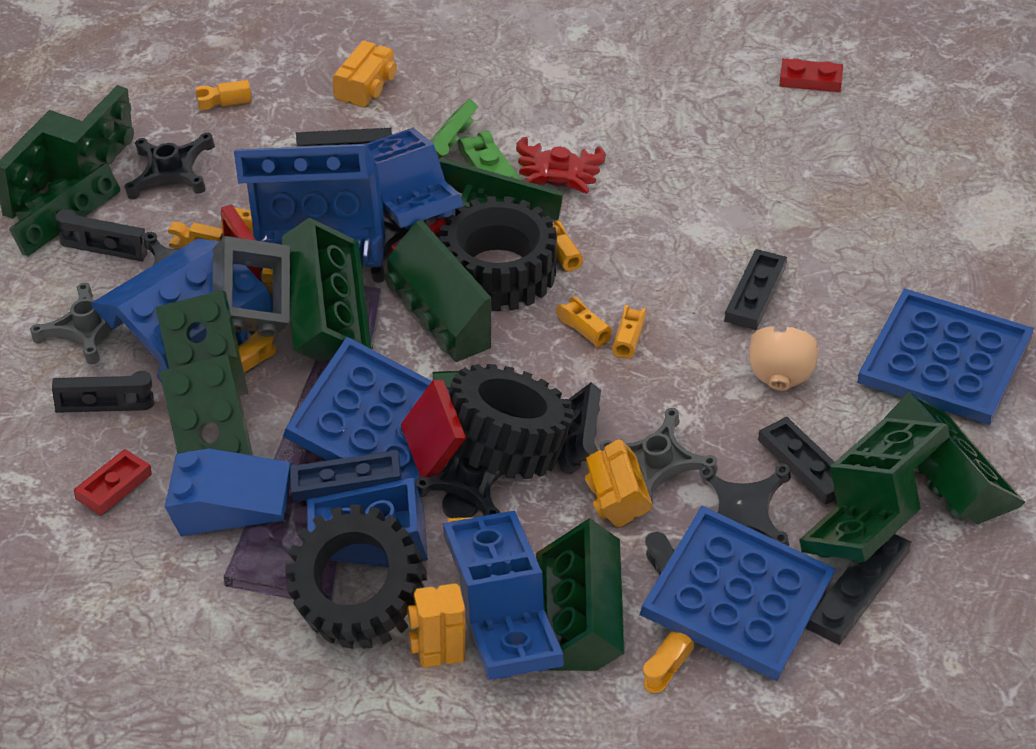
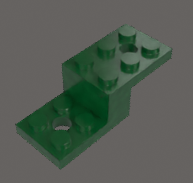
[0,85,134,219]
[156,290,253,456]
[799,418,950,562]

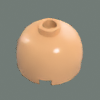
[749,326,819,391]

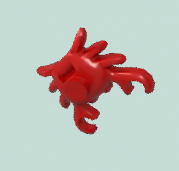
[516,137,606,194]

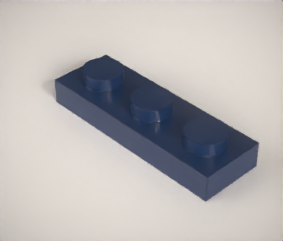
[290,450,402,502]

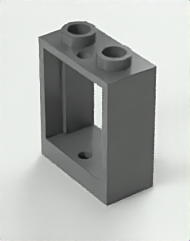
[212,236,290,337]

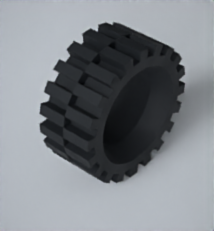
[439,196,557,311]
[448,364,573,479]
[285,505,427,649]

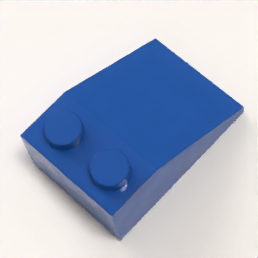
[165,448,292,536]
[307,477,428,567]

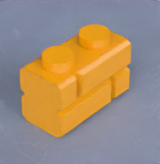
[332,40,397,108]
[585,439,653,528]
[407,583,466,668]

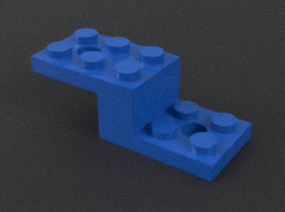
[366,127,463,229]
[443,510,564,680]

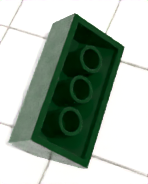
[281,217,372,361]
[385,219,491,362]
[885,392,1025,524]
[536,518,624,671]

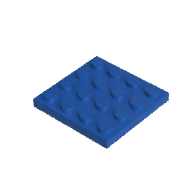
[857,288,1034,425]
[283,337,449,481]
[639,506,836,681]

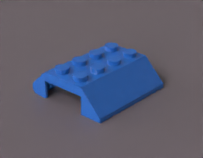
[234,144,385,270]
[92,239,273,383]

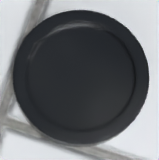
[442,493,478,518]

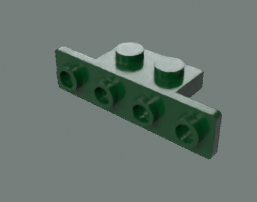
[439,158,564,220]
[9,164,121,256]

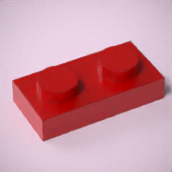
[779,58,843,92]
[74,449,152,516]

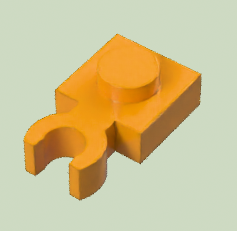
[168,221,223,249]

